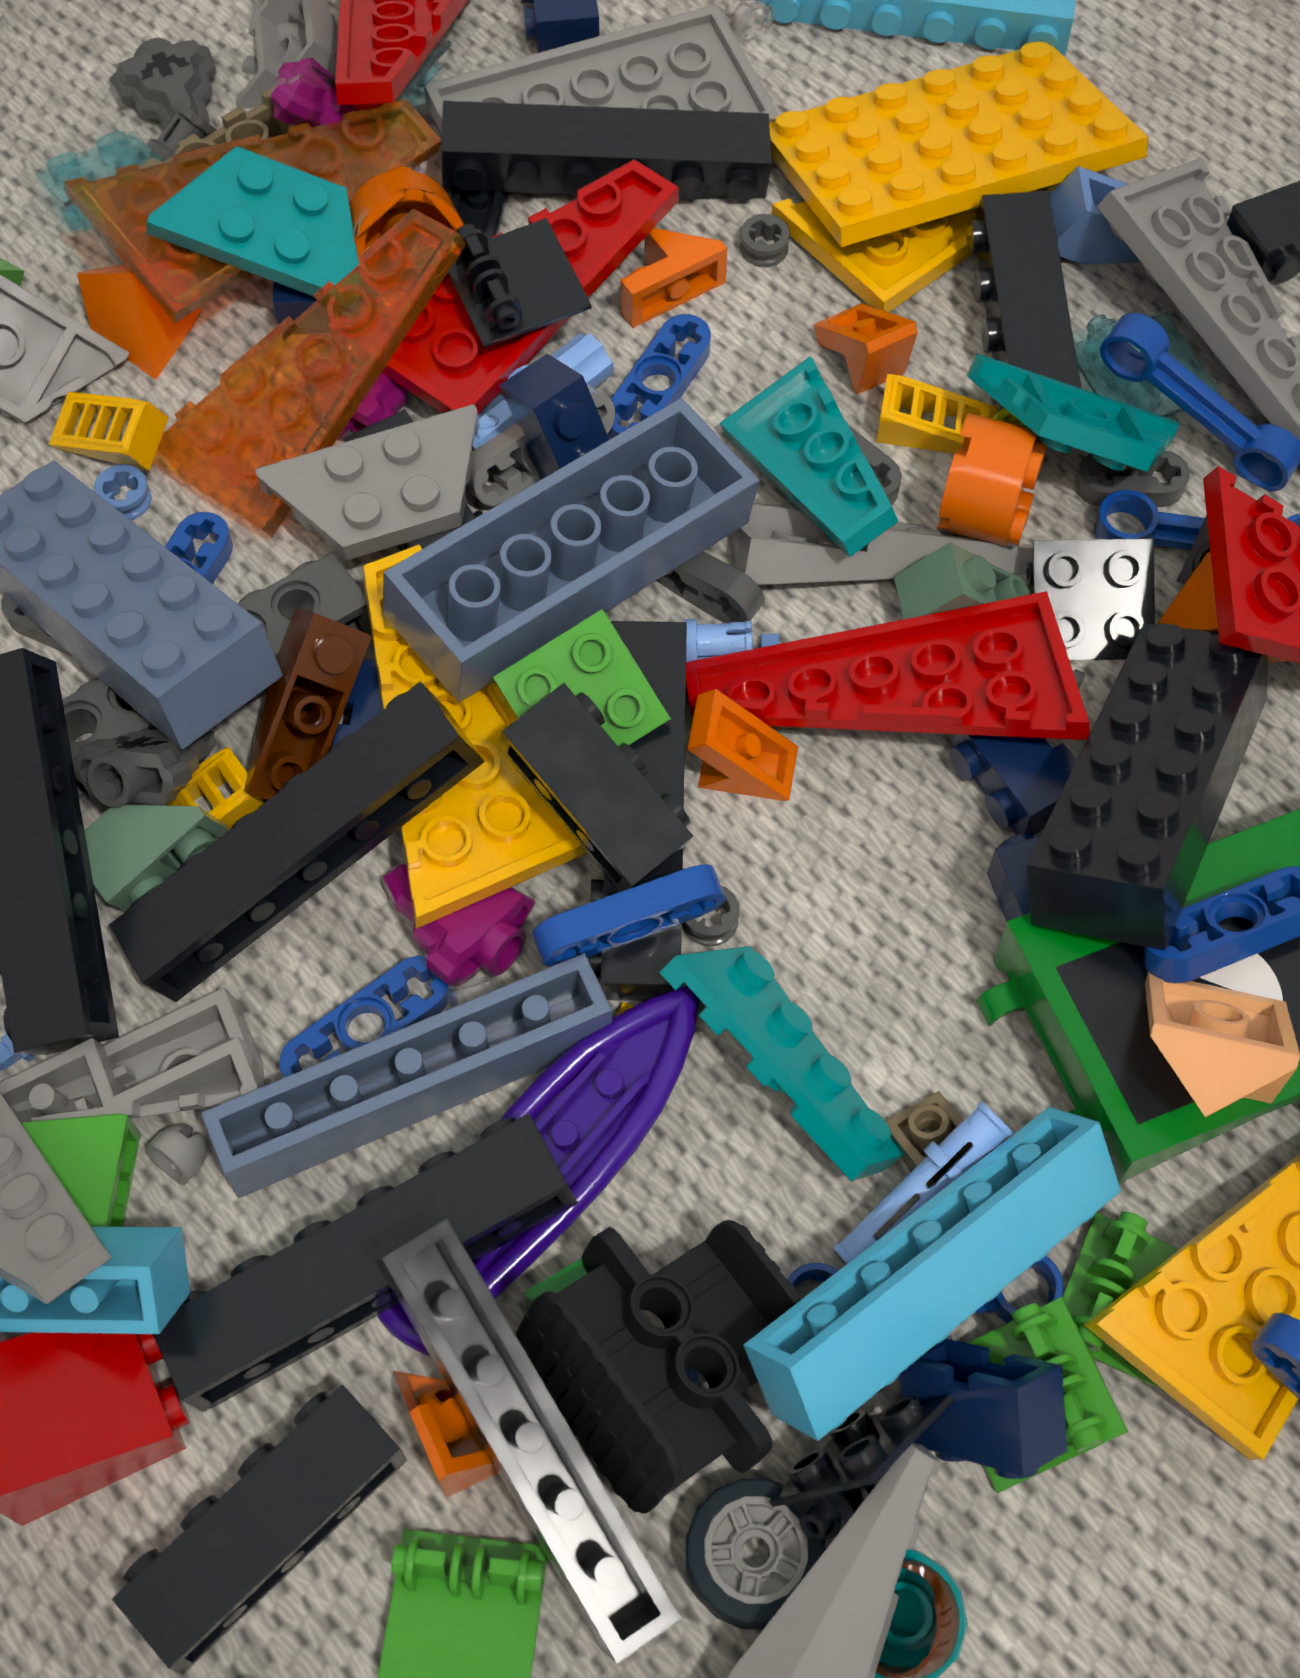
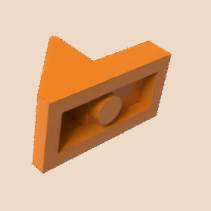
[620,228,727,329]
[813,303,918,395]
[687,689,798,801]

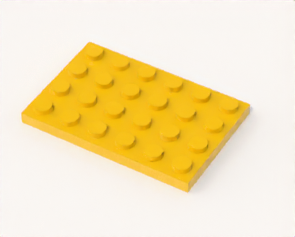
[770,42,1148,247]

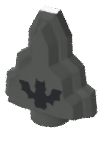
[109,38,217,128]
[73,728,216,807]

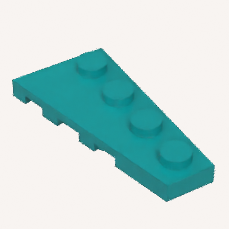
[720,356,898,557]
[659,946,903,1182]

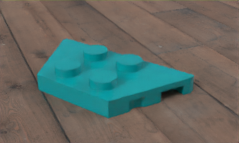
[146,146,364,313]
[967,353,1180,472]

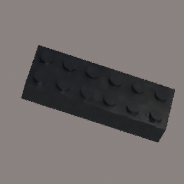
[1026,623,1268,950]

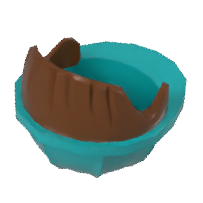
[874,1549,968,1678]

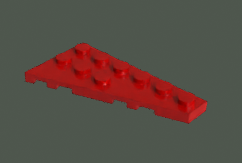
[335,0,468,110]
[330,159,679,415]
[1203,466,1300,664]
[686,591,1090,740]

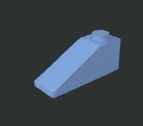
[1049,166,1141,265]

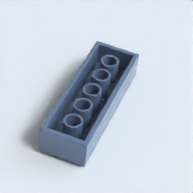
[383,398,760,703]
[0,460,283,750]

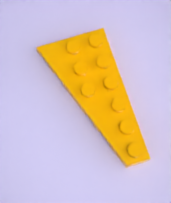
[771,183,1060,312]
[363,545,587,929]
[1084,1154,1300,1460]

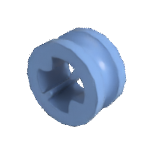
[94,464,152,520]

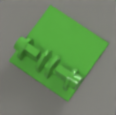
[493,609,671,746]
[1063,1211,1179,1391]
[968,1297,1129,1493]
[378,1529,547,1678]

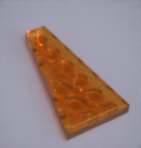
[65,99,442,323]
[153,208,466,537]

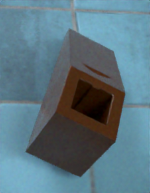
[244,608,372,800]

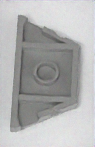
[0,275,129,424]
[255,404,479,561]

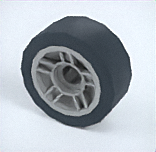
[686,1478,826,1629]

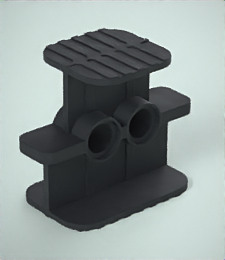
[516,1220,802,1514]

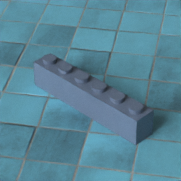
[201,953,612,1199]

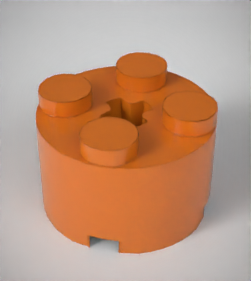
[349,166,464,297]
[937,413,1047,547]

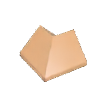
[1145,972,1300,1117]

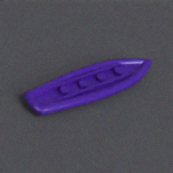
[377,985,700,1356]

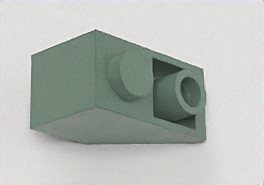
[894,542,1030,619]
[84,804,230,912]

